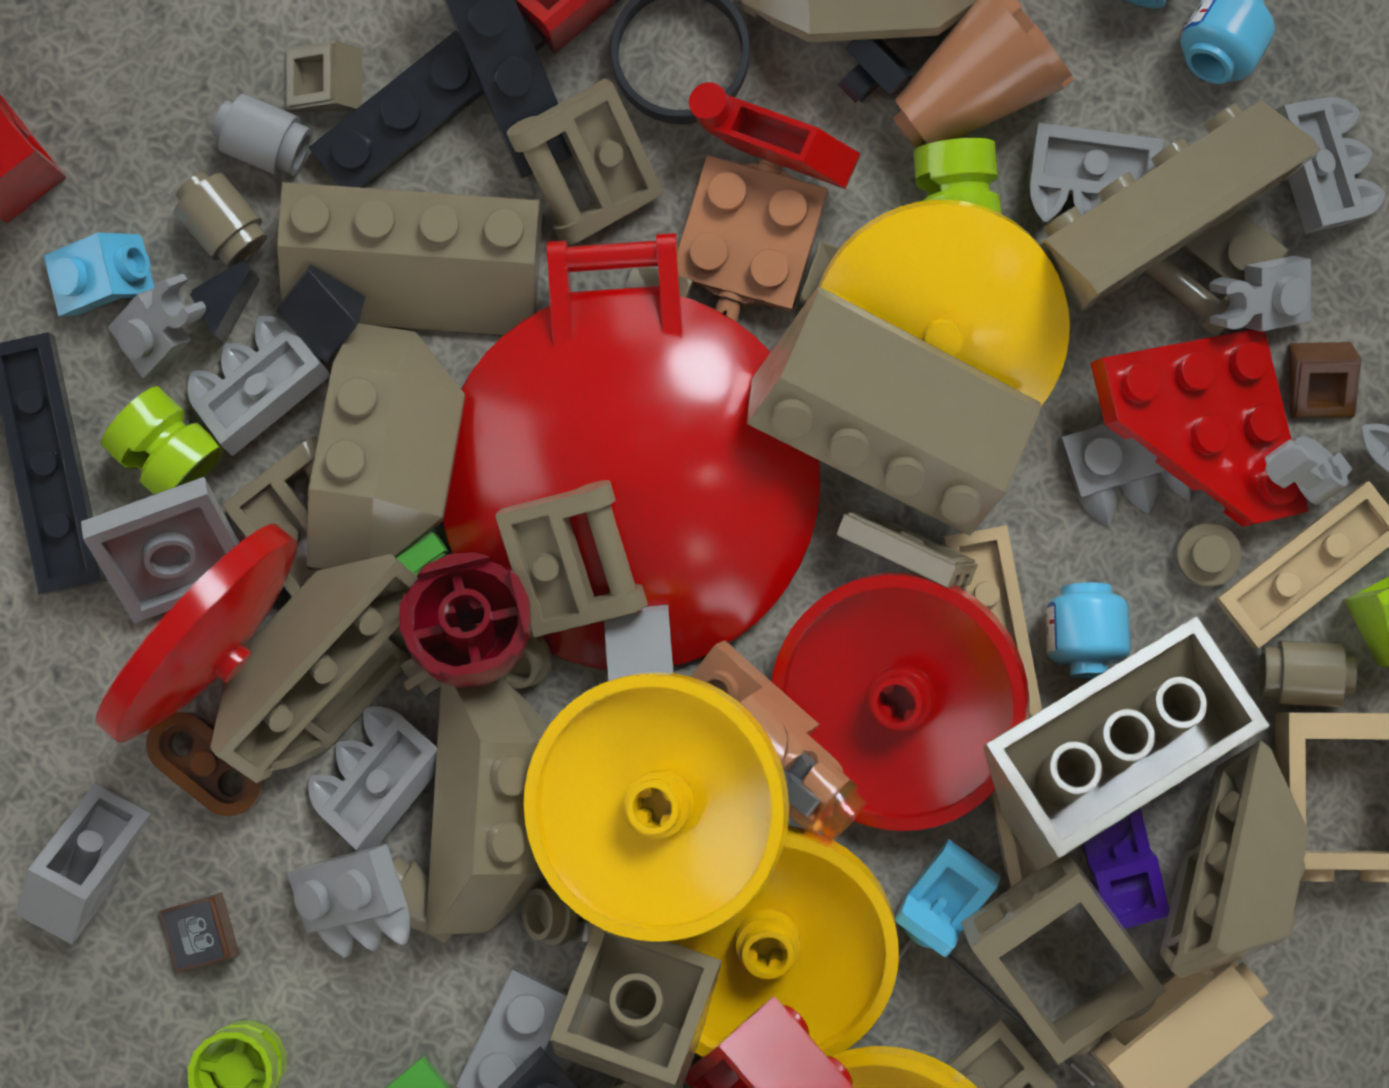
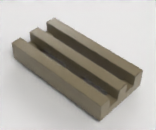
[836,511,978,588]

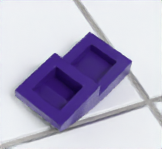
[1082,807,1170,929]

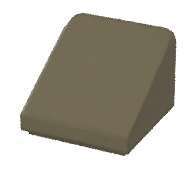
[286,40,362,112]

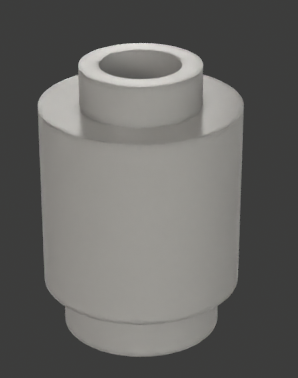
[212,93,313,176]

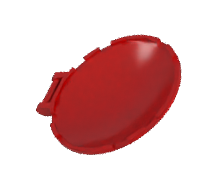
[443,233,820,670]

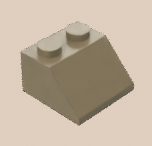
[550,925,722,1088]

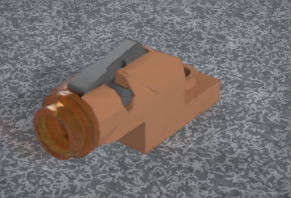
[691,640,867,842]

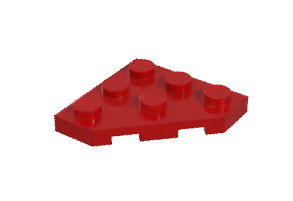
[1090,329,1309,527]

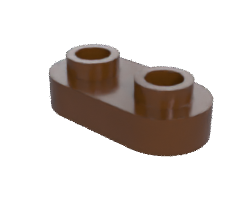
[146,712,265,816]

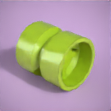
[913,138,1002,214]
[100,386,224,495]
[188,1020,286,1088]

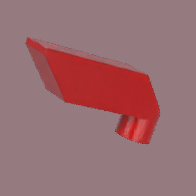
[689,82,861,190]

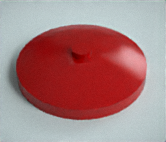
[95,523,298,743]
[772,572,1030,831]

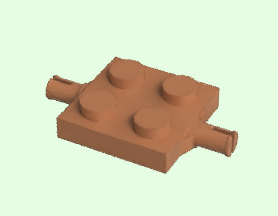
[678,155,829,322]

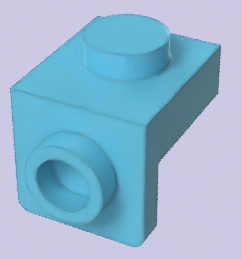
[44,232,155,316]
[895,839,1001,957]

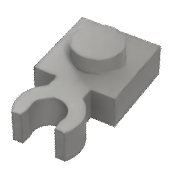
[1210,256,1311,331]
[108,274,206,379]

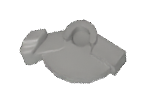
[1265,436,1353,505]

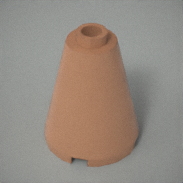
[893,0,1074,148]

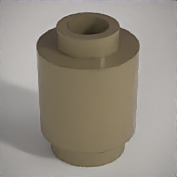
[174,172,267,268]
[1259,640,1357,707]

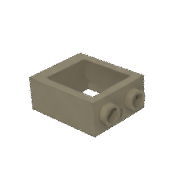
[961,852,1166,1065]

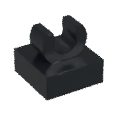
[838,39,915,103]

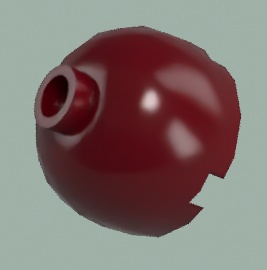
[399,552,532,688]

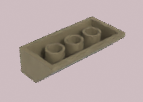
[1040,100,1321,315]
[277,182,544,336]
[747,286,1041,536]
[983,616,1270,871]

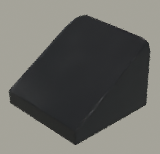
[190,261,260,342]
[277,265,365,362]

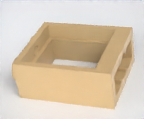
[1275,712,1389,882]
[1090,962,1274,1088]

